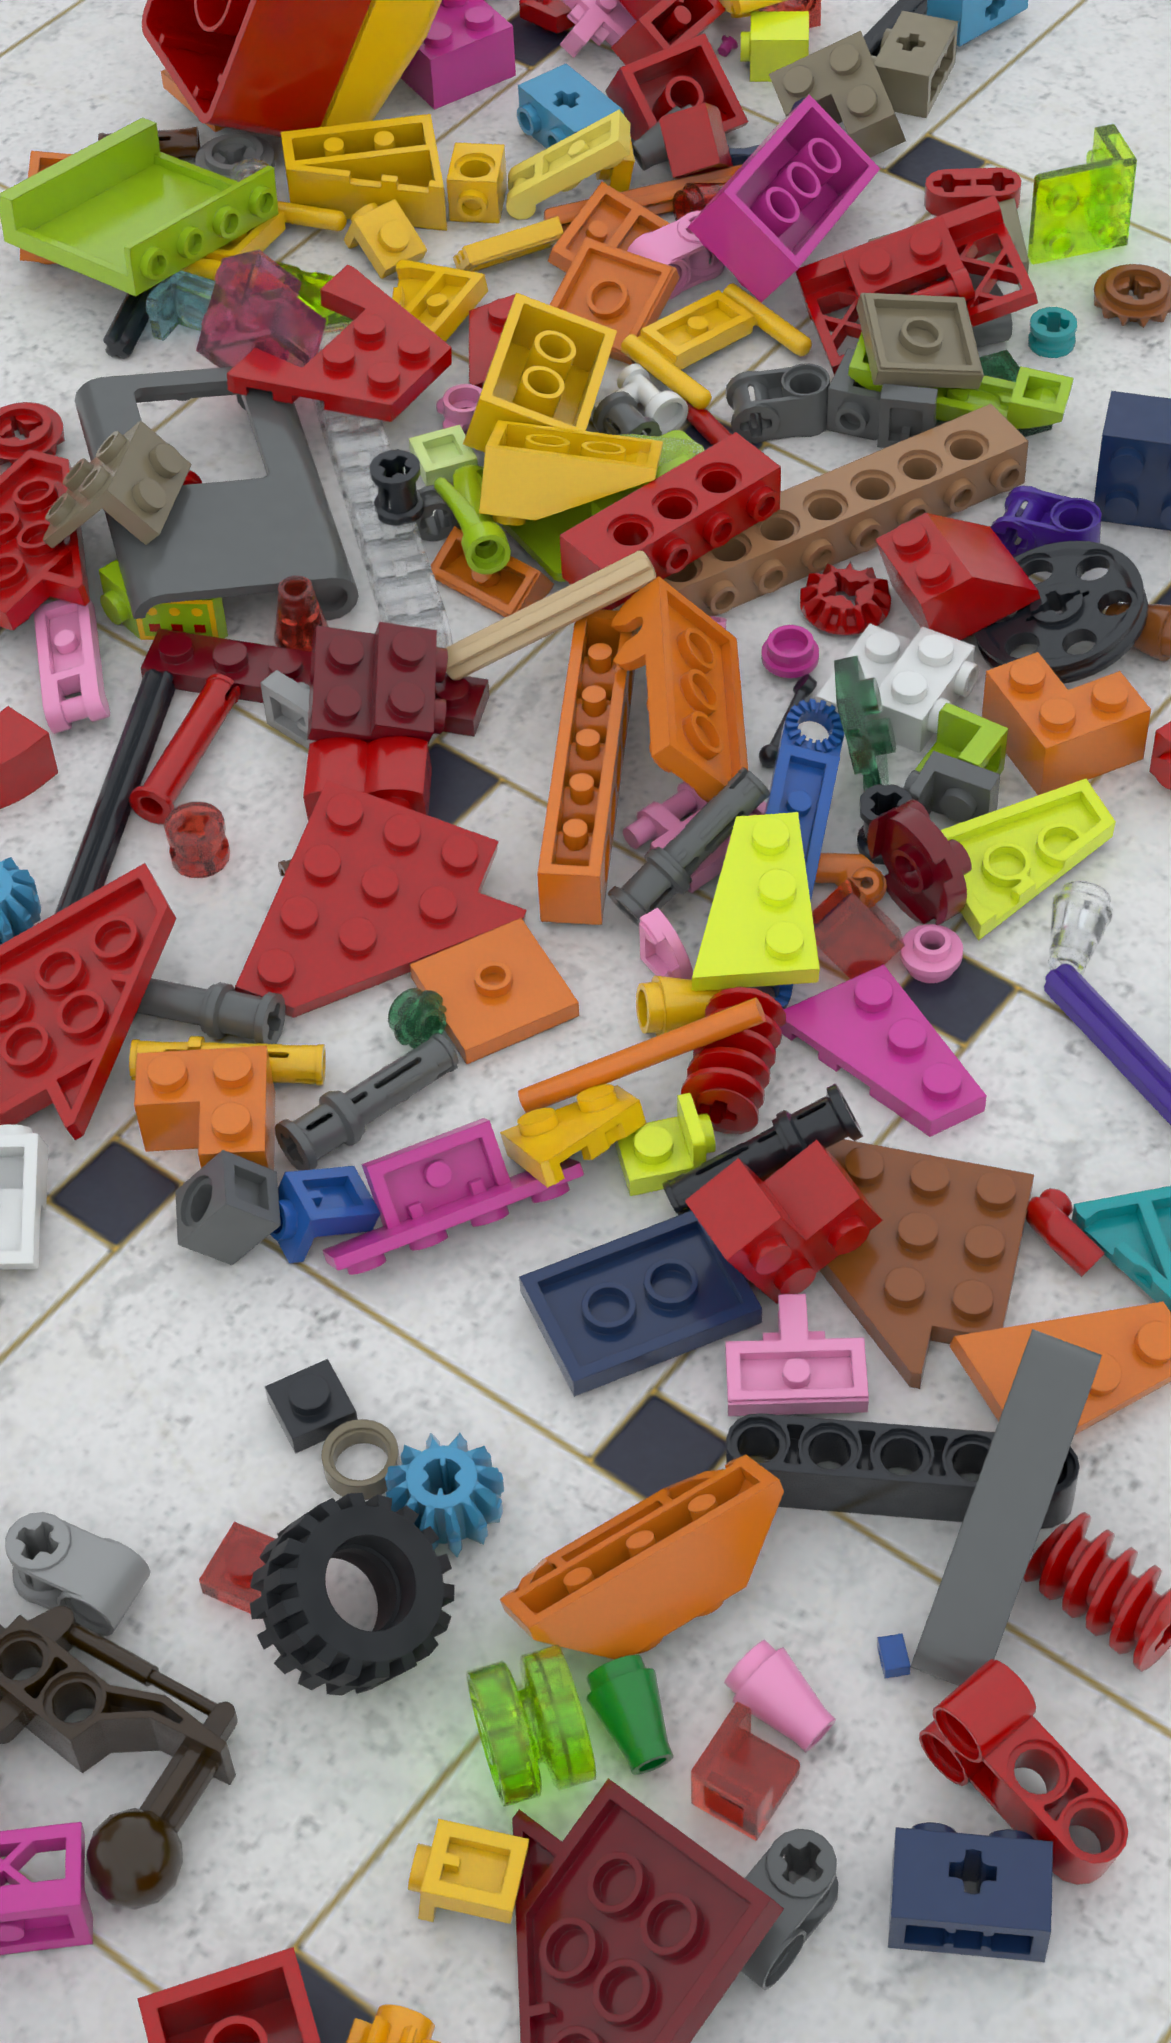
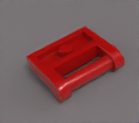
[842,216,975,301]

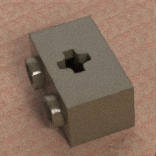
[871,11,958,118]

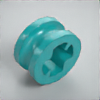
[1028,307,1077,358]

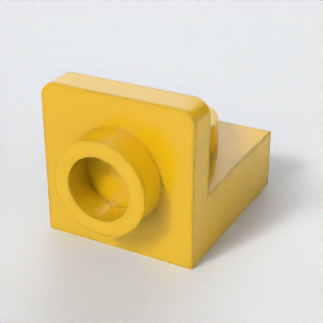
[408,1819,529,1924]

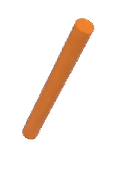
[518,998,766,1113]

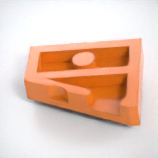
[548,182,670,273]

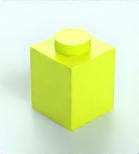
[740,11,809,82]

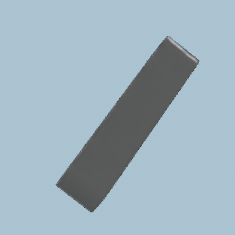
[910,1329,1102,1686]

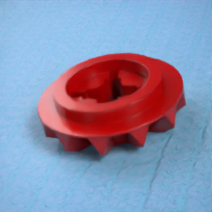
[0,402,65,465]
[800,561,891,635]

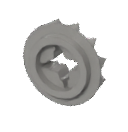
[195,133,275,182]

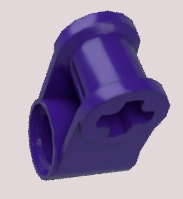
[991,486,1102,558]

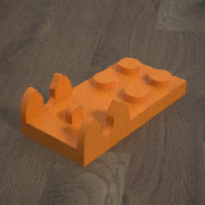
[612,576,749,802]

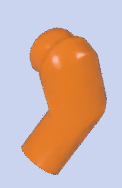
[815,853,887,906]

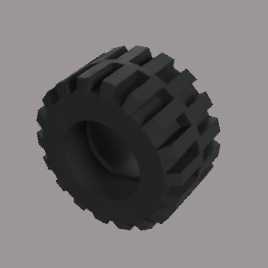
[250,1493,454,1696]

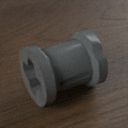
[593,391,662,440]

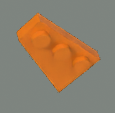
[949,1302,1171,1435]

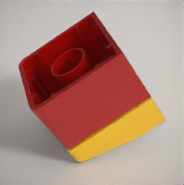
[142,0,442,137]

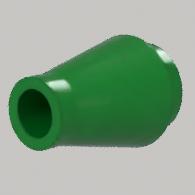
[586,1655,674,1775]

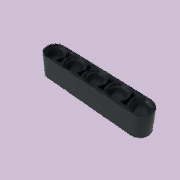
[726,1413,1080,1529]

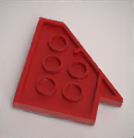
[0,449,90,631]
[235,779,527,1018]
[0,863,177,1140]

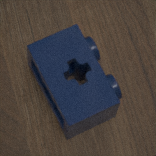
[888,1822,1053,1962]

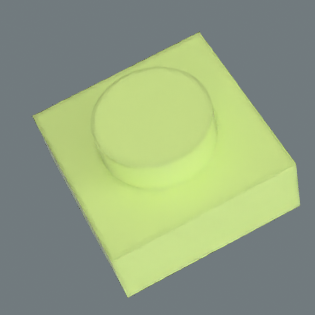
[408,425,478,486]

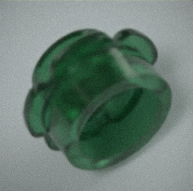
[388,988,447,1049]

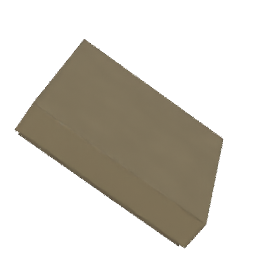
[856,293,984,389]

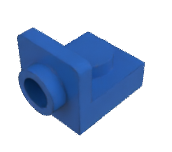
[270,1166,381,1263]

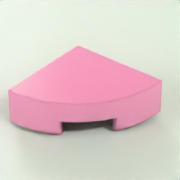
[639,908,693,980]

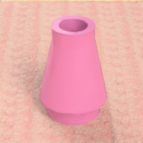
[724,1640,836,1752]

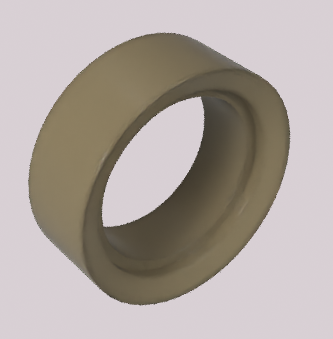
[321,1419,401,1500]

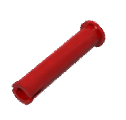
[129,674,241,824]

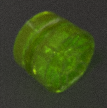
[466,1645,597,1807]

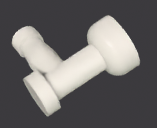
[592,364,688,435]

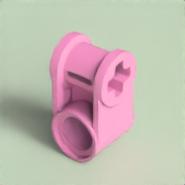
[627,211,725,300]

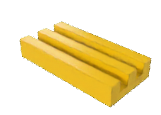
[453,216,564,272]

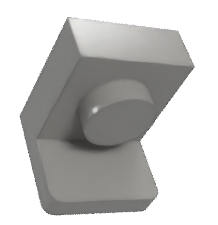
[260,670,314,750]

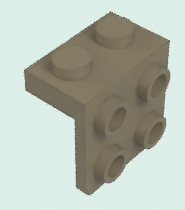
[43,420,192,548]

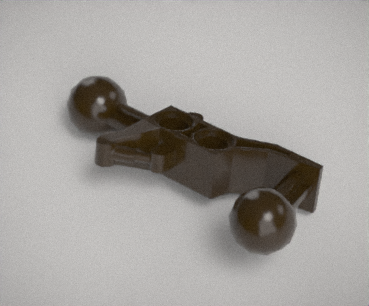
[0,1606,238,1910]

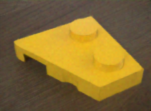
[500,1084,647,1188]

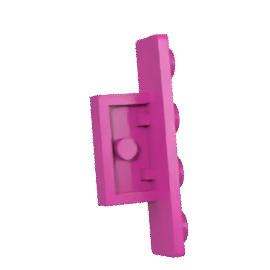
[323,1118,584,1275]

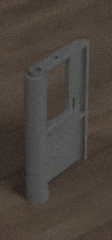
[74,367,359,620]

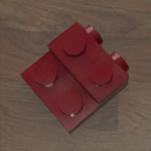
[307,622,448,745]

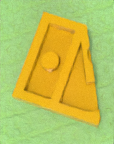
[392,259,488,342]

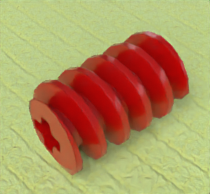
[681,987,786,1134]
[1023,1512,1171,1672]

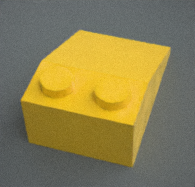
[479,420,663,526]

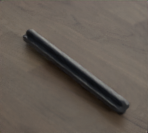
[54,669,176,914]

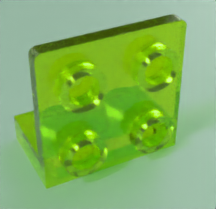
[1028,124,1137,265]

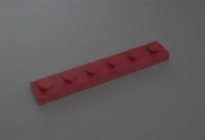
[140,628,490,737]

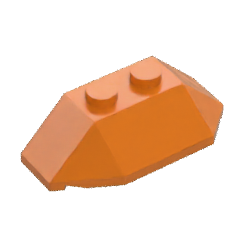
[499,1455,784,1659]

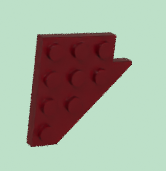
[512,1778,784,2043]

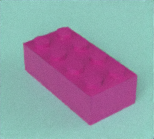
[401,0,516,110]
[688,94,880,303]

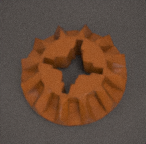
[1094,264,1171,328]

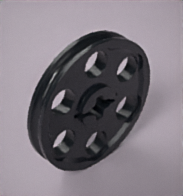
[974,541,1148,684]

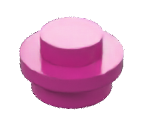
[761,625,819,678]

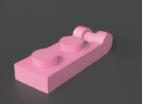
[34,599,110,734]

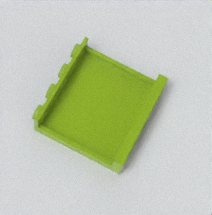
[0,117,279,296]

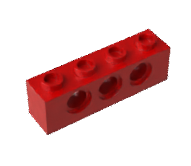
[560,432,781,610]

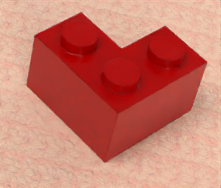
[611,0,726,65]
[685,1140,883,1304]

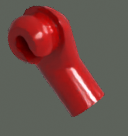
[1026,1188,1105,1277]

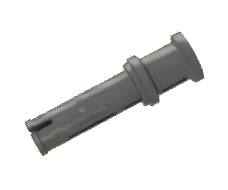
[608,767,770,927]
[136,978,286,1044]
[274,1033,459,1171]

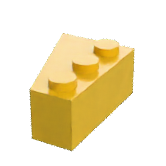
[281,114,447,231]

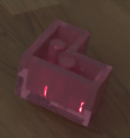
[196,249,327,368]

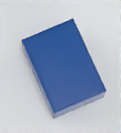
[877,1633,911,1679]

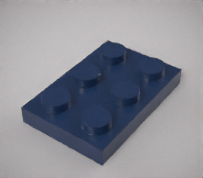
[519,1211,762,1397]

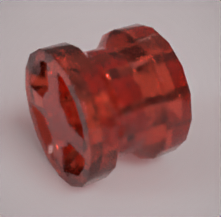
[164,802,230,878]

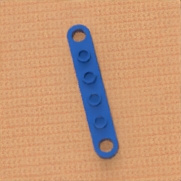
[764,699,845,1009]

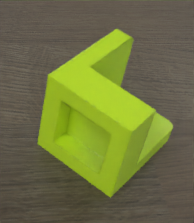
[915,703,1008,774]

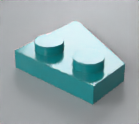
[1072,1186,1171,1312]

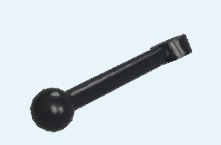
[759,674,817,767]

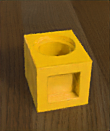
[446,142,507,223]

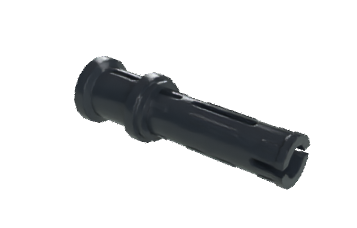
[663,1083,863,1215]

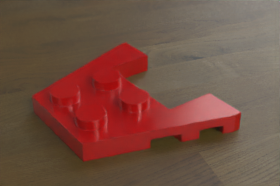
[227,265,452,422]

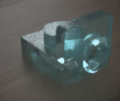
[146,270,233,341]

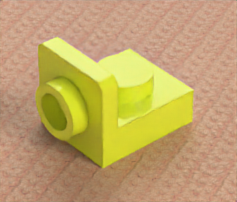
[615,1093,716,1196]

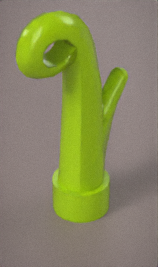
[434,465,511,574]

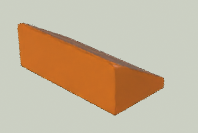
[426,526,554,617]

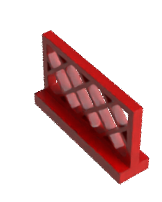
[795,195,1038,375]

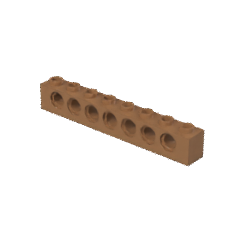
[615,404,1029,634]

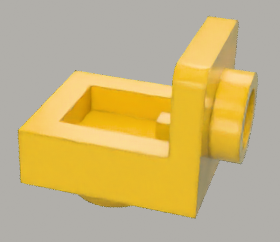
[344,199,427,279]

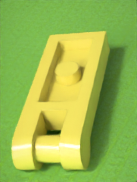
[506,109,631,220]

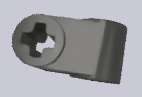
[725,364,830,444]
[741,1829,839,1990]

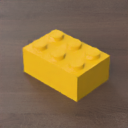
[463,292,617,453]

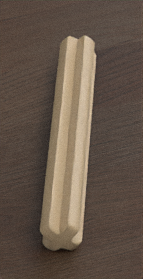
[446,551,656,680]

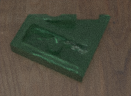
[834,655,896,791]

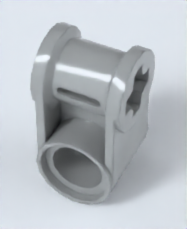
[5,1512,150,1636]

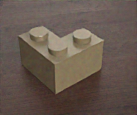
[769,30,906,158]

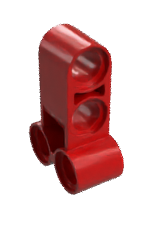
[919,1659,1129,1885]

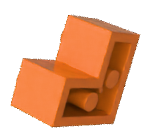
[982,652,1151,795]
[134,1046,276,1170]

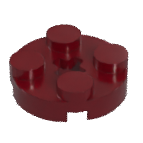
[867,799,972,925]

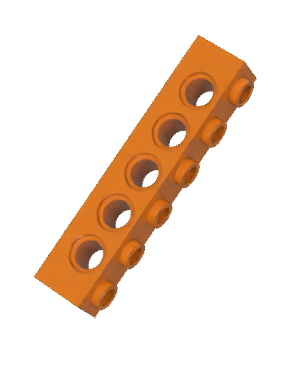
[537,610,636,925]

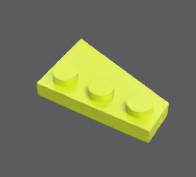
[941,779,1116,941]
[691,812,820,991]

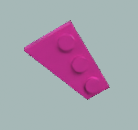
[780,964,987,1137]

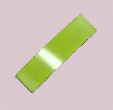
[848,332,1074,429]

